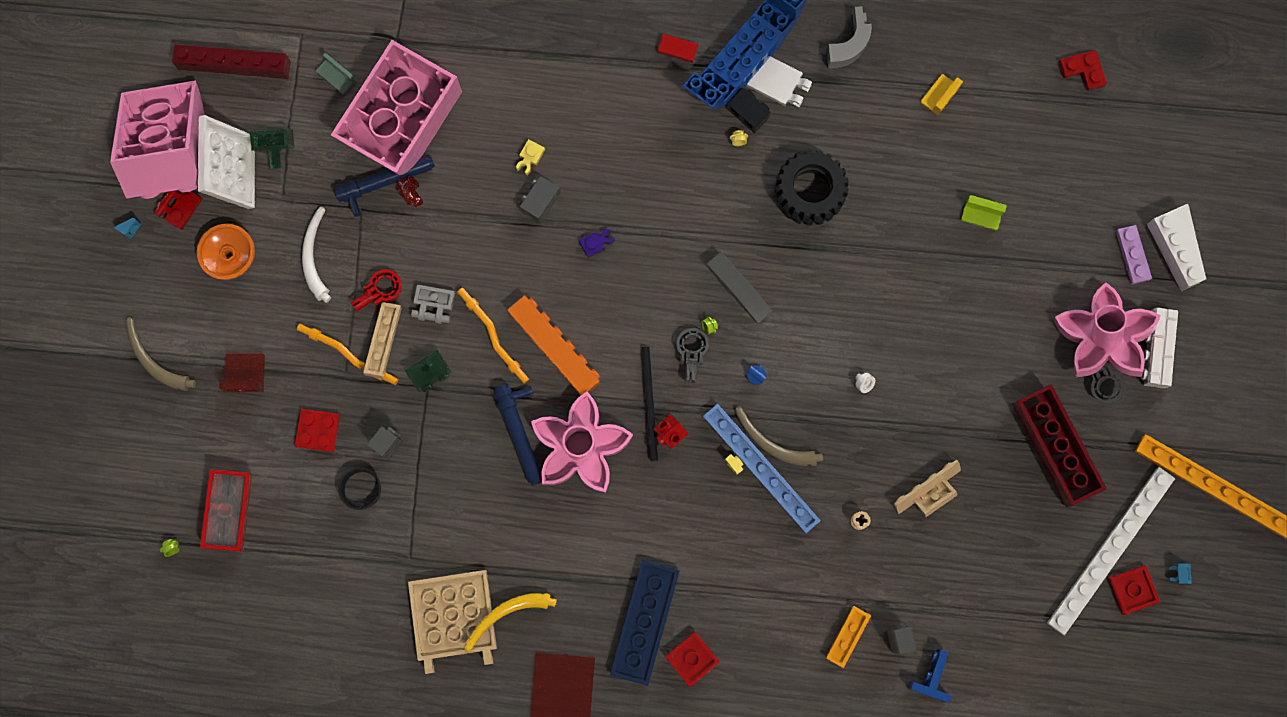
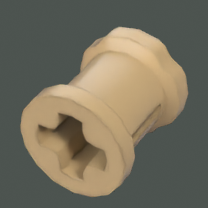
[850,511,871,530]

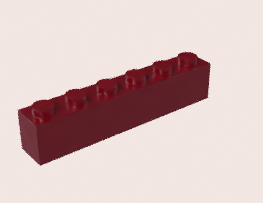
[172,44,291,79]

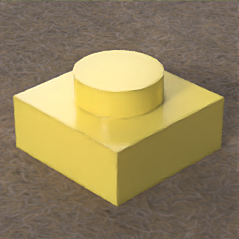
[724,454,743,476]

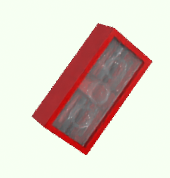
[200,469,252,552]

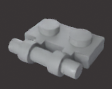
[411,285,455,324]

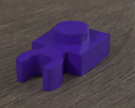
[579,229,615,258]

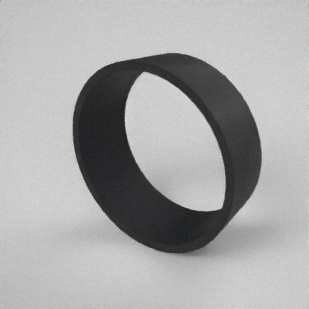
[338,467,381,510]

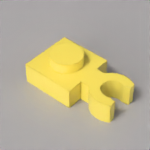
[516,139,545,175]

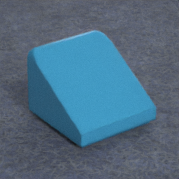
[114,218,141,239]

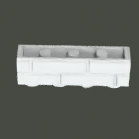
[1141,308,1178,388]

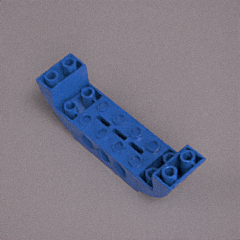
[683,0,807,110]

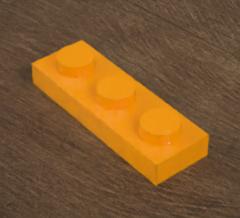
[826,606,871,668]

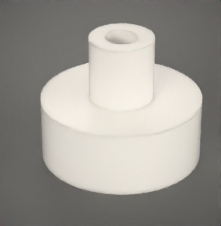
[855,373,876,393]

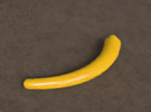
[464,593,557,652]

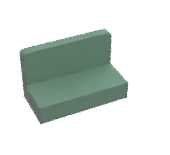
[316,53,357,96]

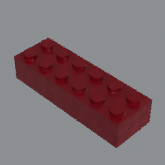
[1012,384,1107,508]

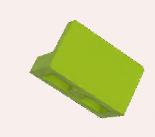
[961,195,1007,231]

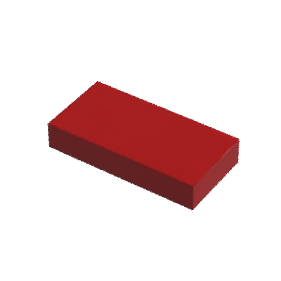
[658,34,698,63]

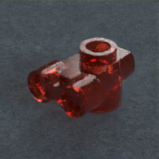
[396,175,423,207]

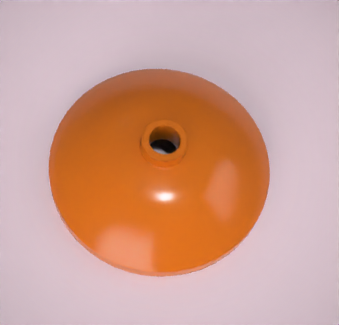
[197,224,255,280]

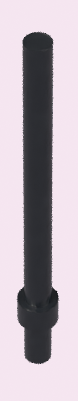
[642,347,659,461]

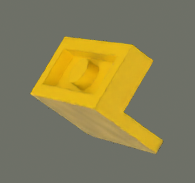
[921,74,963,116]

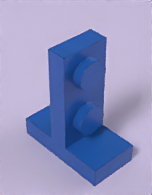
[908,649,952,703]

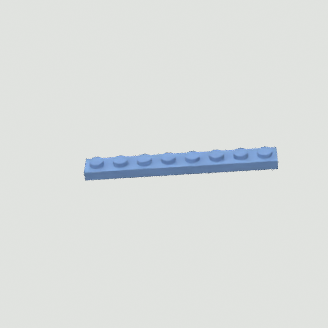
[703,404,821,534]

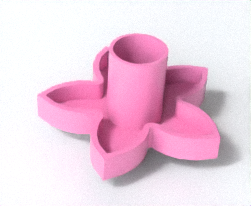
[1054,283,1161,377]
[531,392,633,493]

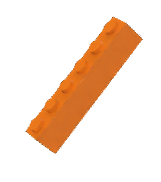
[507,295,600,396]

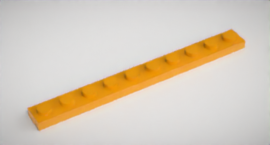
[1134,434,1287,540]

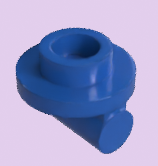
[747,366,767,385]

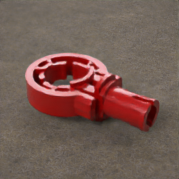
[350,269,402,312]

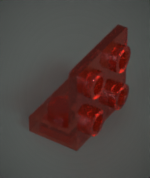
[219,354,265,392]

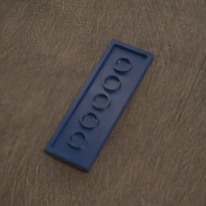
[610,560,680,686]

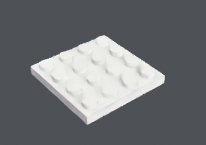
[198,115,255,209]

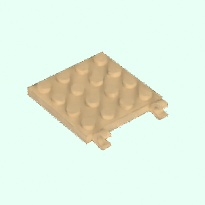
[408,570,497,674]

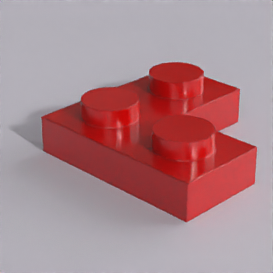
[1059,50,1107,91]

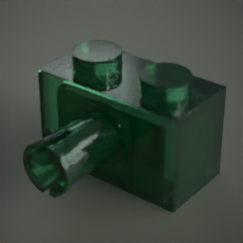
[250,129,295,169]
[405,350,452,392]

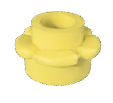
[730,130,748,146]

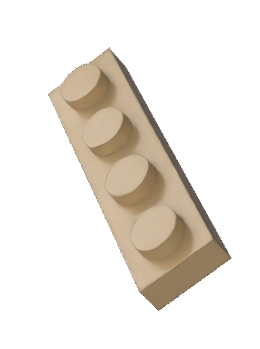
[363,302,402,379]

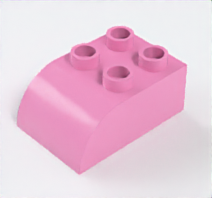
[331,40,462,175]
[110,80,205,199]

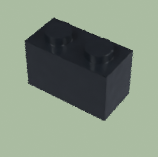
[727,88,771,134]

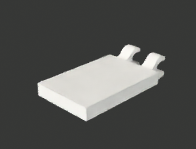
[747,56,812,107]

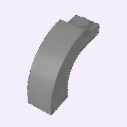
[827,6,872,69]

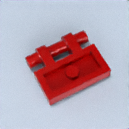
[154,190,203,230]

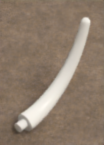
[302,206,331,303]

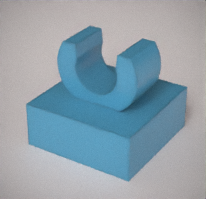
[1170,564,1192,584]

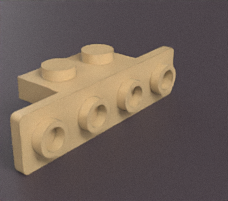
[894,460,961,517]

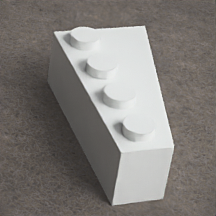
[1147,204,1206,291]

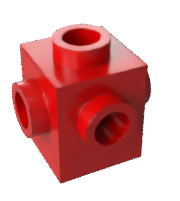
[653,414,688,449]

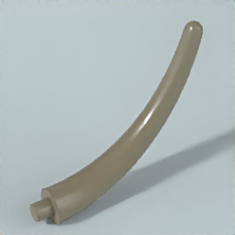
[126,317,196,391]
[735,406,823,466]

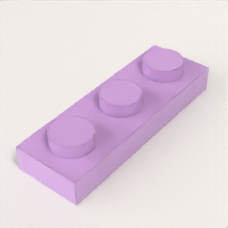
[1116,225,1152,285]

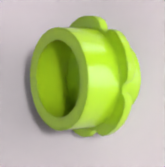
[701,317,718,335]
[160,539,180,557]

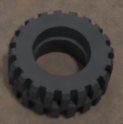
[775,150,849,226]

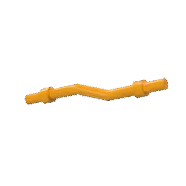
[457,288,529,384]
[297,324,399,385]

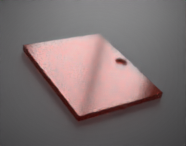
[531,653,595,717]

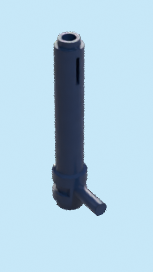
[334,156,435,217]
[493,384,542,486]

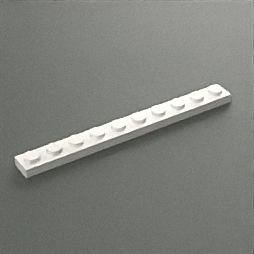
[1047,467,1175,635]

